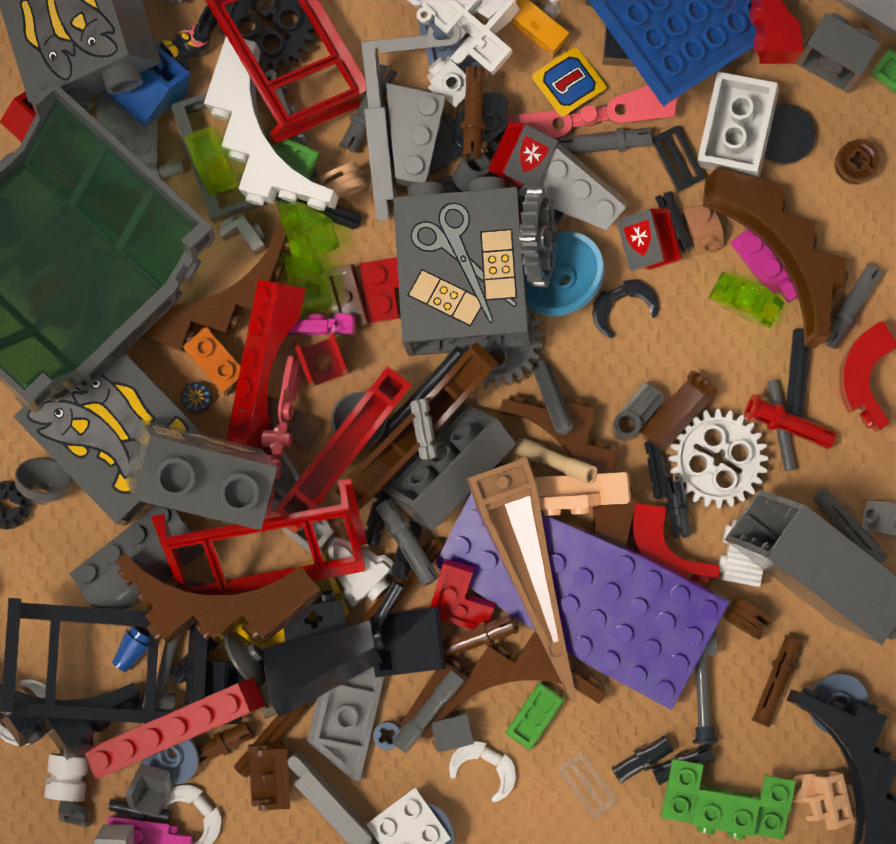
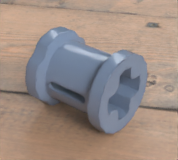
[373,721,401,750]

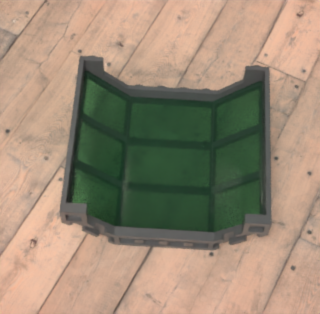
[0,82,215,412]

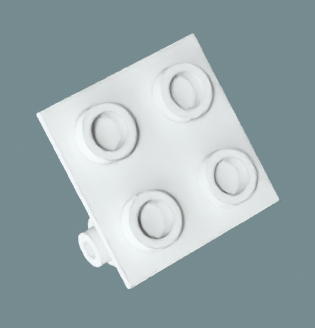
[366,788,452,844]

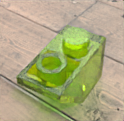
[184,126,239,196]
[276,201,340,261]
[284,251,333,316]
[708,272,785,329]

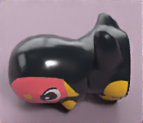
[160,25,210,71]

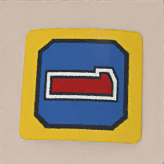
[532,48,607,117]

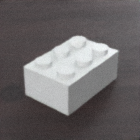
[697,72,779,178]

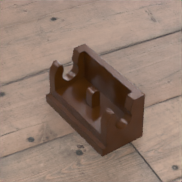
[248,741,290,811]

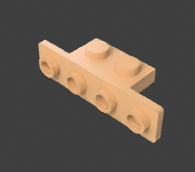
[534,472,631,516]

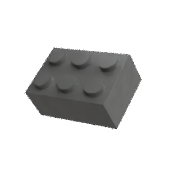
[796,12,880,94]

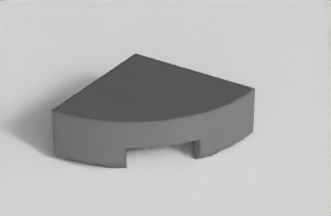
[58,800,92,827]

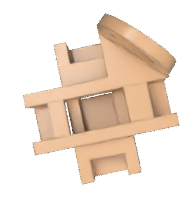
[792,771,856,831]

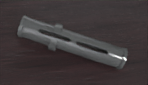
[339,64,397,153]
[560,127,652,154]
[823,263,884,350]
[812,487,888,564]
[375,498,440,587]

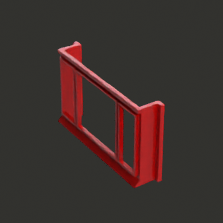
[205,0,367,145]
[151,478,368,595]

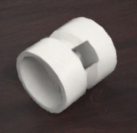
[44,753,89,802]

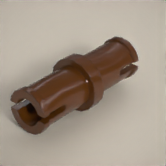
[196,720,254,767]

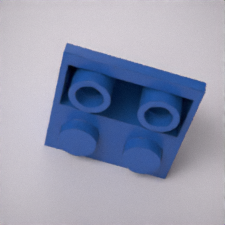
[103,43,190,127]

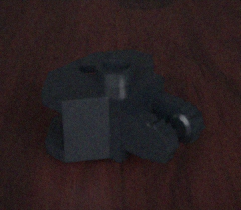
[452,92,509,156]

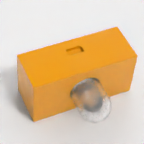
[509,0,569,58]

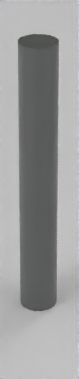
[767,380,796,471]

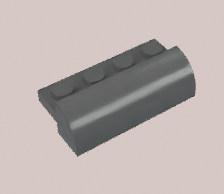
[69,505,205,626]

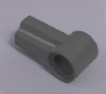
[611,382,665,442]

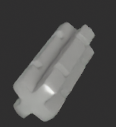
[410,399,438,460]

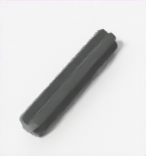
[532,359,573,435]

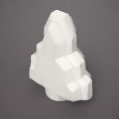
[326,537,393,607]

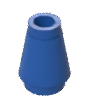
[112,626,149,672]

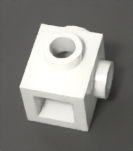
[427,56,466,107]

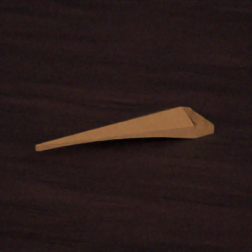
[466,457,577,703]

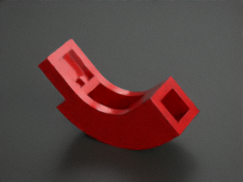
[839,320,896,432]
[631,503,720,583]

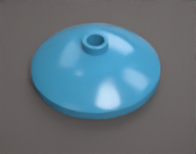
[524,231,605,316]

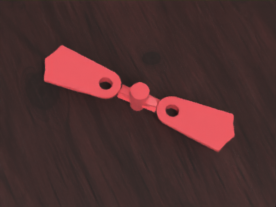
[506,86,678,139]
[261,356,303,519]

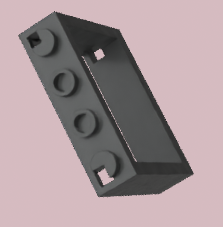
[171,69,319,223]

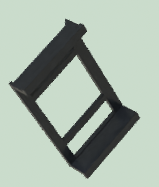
[0,598,208,724]

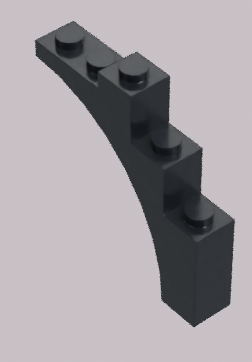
[0,683,140,760]
[787,687,896,844]

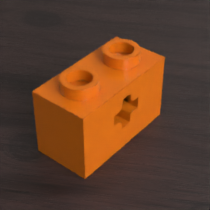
[183,327,241,396]

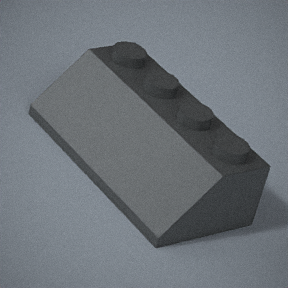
[382,404,516,531]

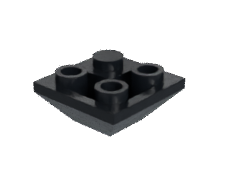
[374,607,446,677]

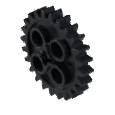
[219,0,316,73]

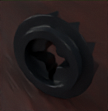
[0,481,32,530]

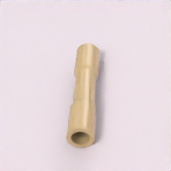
[514,437,597,484]

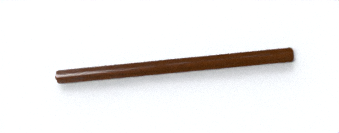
[234,537,444,778]

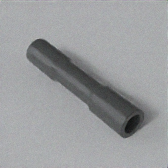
[392,669,465,754]

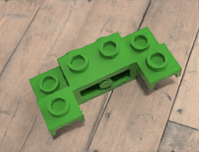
[660,758,796,840]

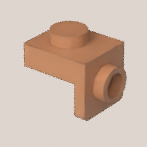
[683,205,724,255]

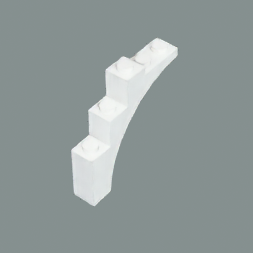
[204,37,339,211]

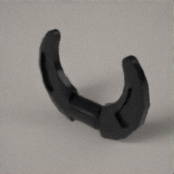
[592,280,658,338]

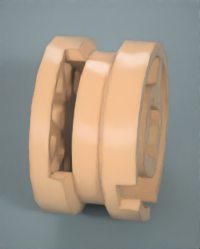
[318,162,367,199]

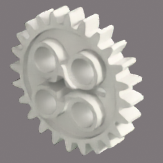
[668,409,768,509]

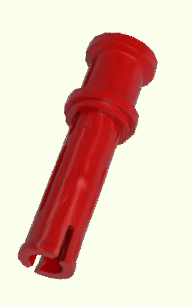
[744,394,836,450]

